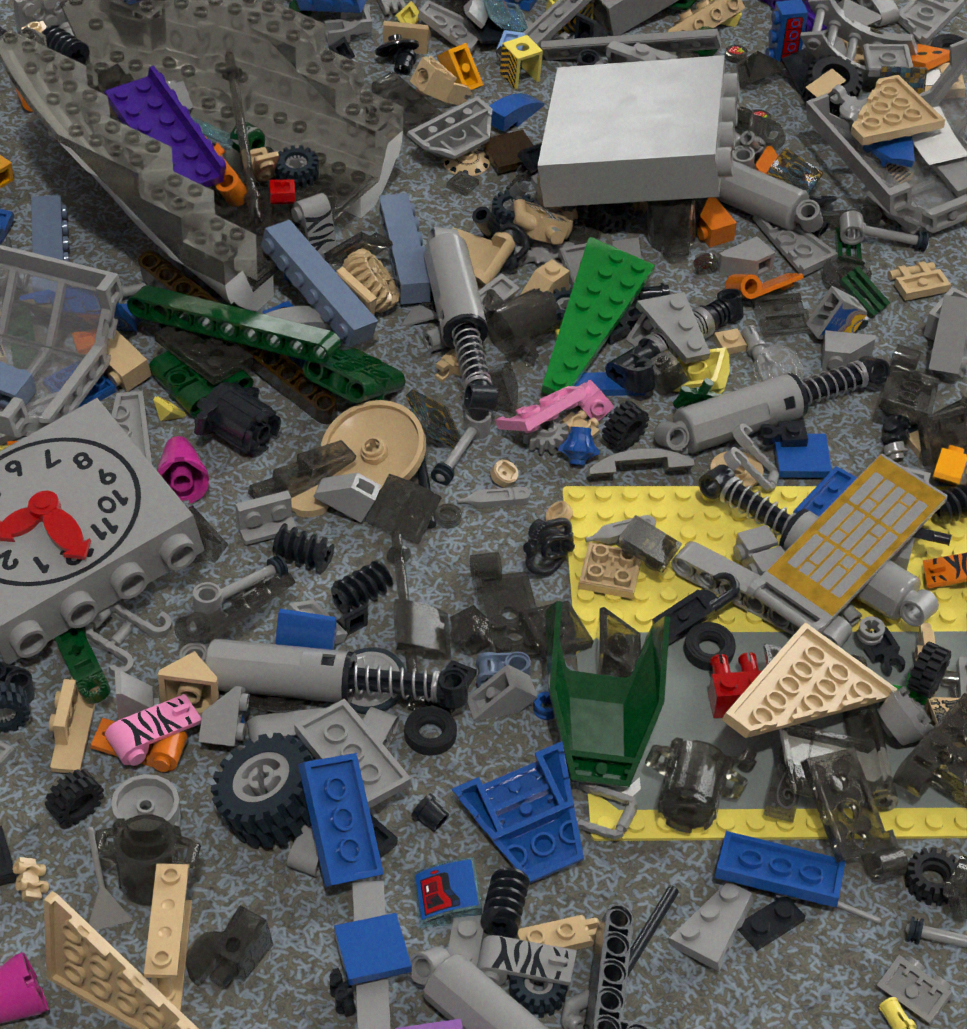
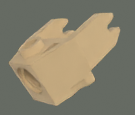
[410,56,472,105]

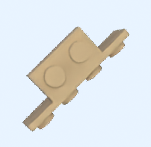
[666,0,745,32]
[49,676,100,773]

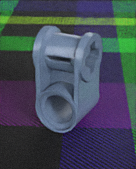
[476,652,531,687]

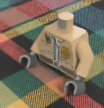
[509,181,577,246]

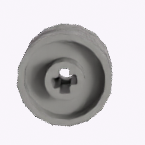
[111,774,182,854]

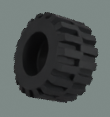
[802,55,863,115]

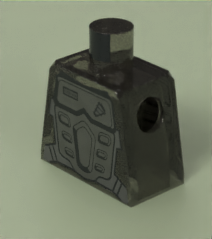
[210,905,274,988]

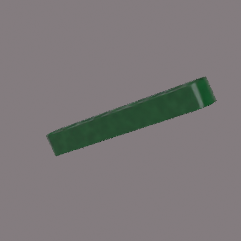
[127,285,341,364]

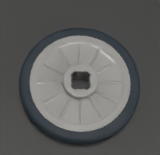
[350,647,406,714]

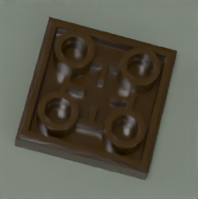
[481,130,533,174]

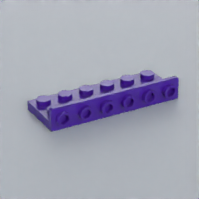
[104,65,226,199]

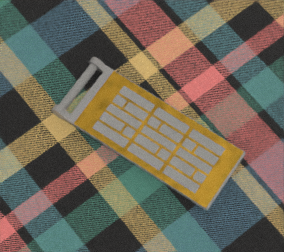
[746,454,947,634]

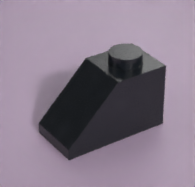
[574,13,608,39]

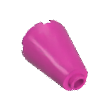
[157,436,209,504]
[0,952,49,1024]

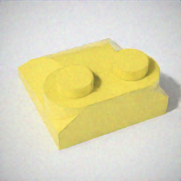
[668,347,730,394]

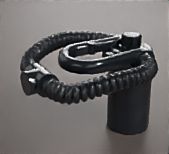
[472,206,530,272]
[523,517,575,576]

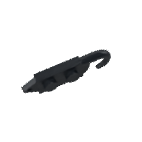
[645,572,740,644]

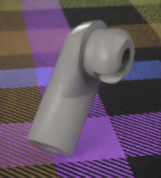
[561,990,589,1029]

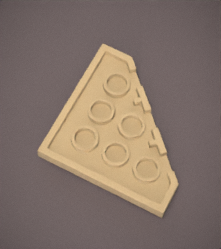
[851,75,945,145]

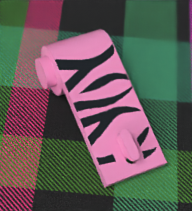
[105,694,202,766]

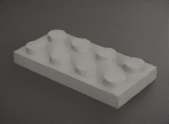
[294,699,411,808]

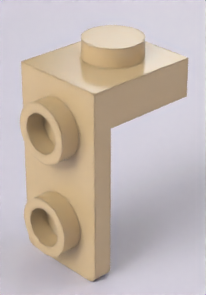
[241,147,279,182]

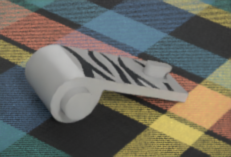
[291,193,340,267]
[477,935,577,986]

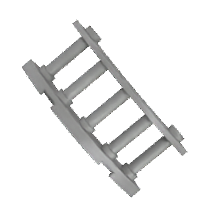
[800,0,918,87]

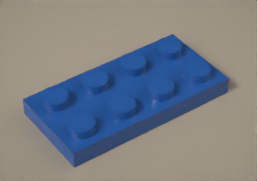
[298,753,384,887]
[715,831,846,908]

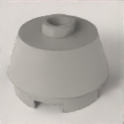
[878,686,935,745]

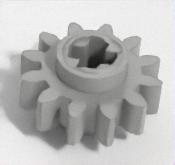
[522,417,569,454]

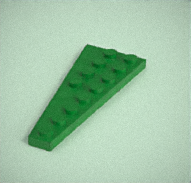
[542,237,655,395]

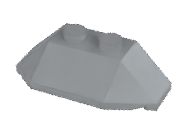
[407,96,492,159]

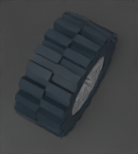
[211,733,314,847]

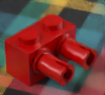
[708,652,763,718]

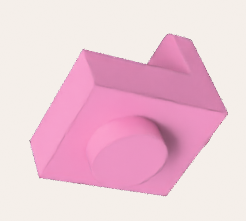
[578,380,614,421]

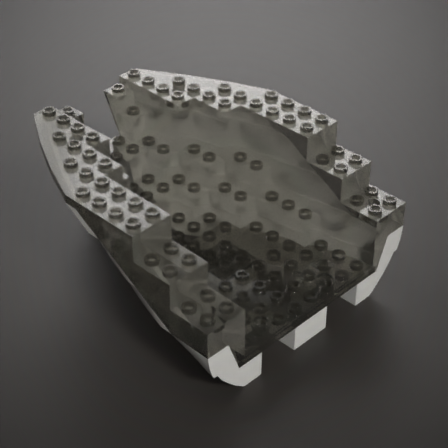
[0,0,404,311]

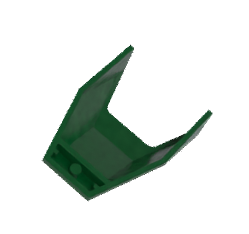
[545,601,670,788]

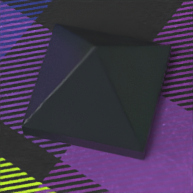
[328,36,355,66]

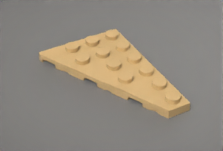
[722,622,897,738]
[44,891,199,1029]

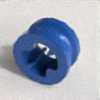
[533,692,555,720]

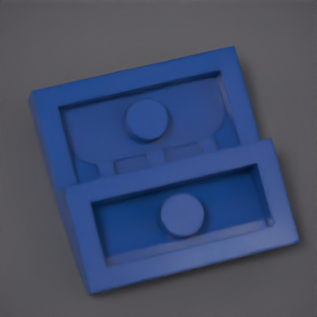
[276,608,336,650]

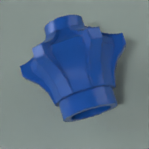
[558,427,600,466]

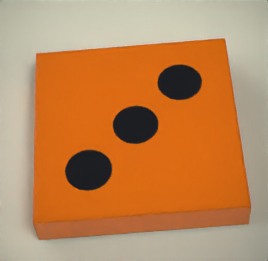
[911,44,950,71]

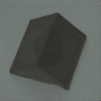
[596,607,641,678]

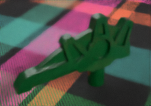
[672,378,722,409]

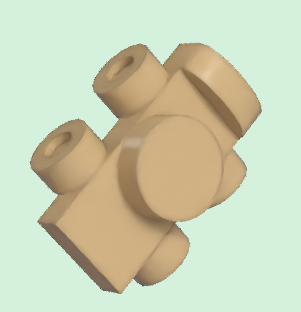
[561,410,600,438]
[13,857,49,902]

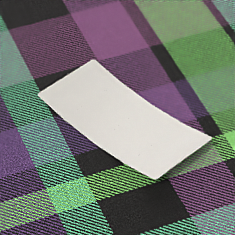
[912,106,967,165]

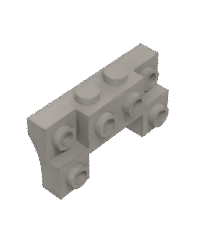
[324,4,372,45]
[606,40,678,64]

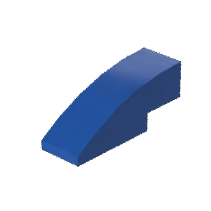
[490,93,545,132]

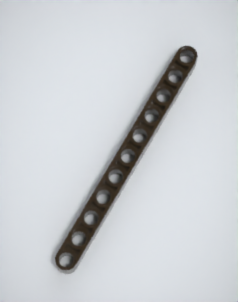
[138,250,338,424]

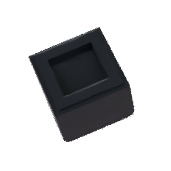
[336,604,368,636]

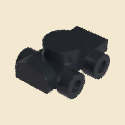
[882,413,911,445]
[329,968,356,1017]

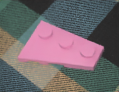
[495,386,587,433]

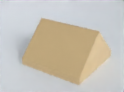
[383,21,431,54]
[158,651,219,715]

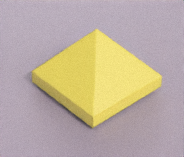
[395,1,421,24]
[153,396,186,421]

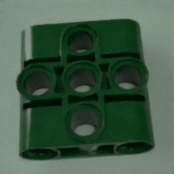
[149,334,254,418]
[303,348,406,403]

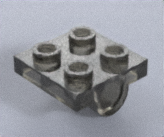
[916,406,967,470]

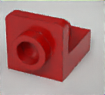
[270,179,296,204]

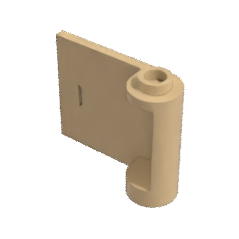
[452,227,516,290]

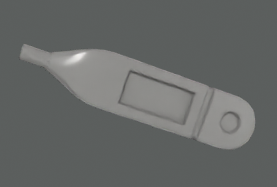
[457,487,530,508]
[585,515,656,544]

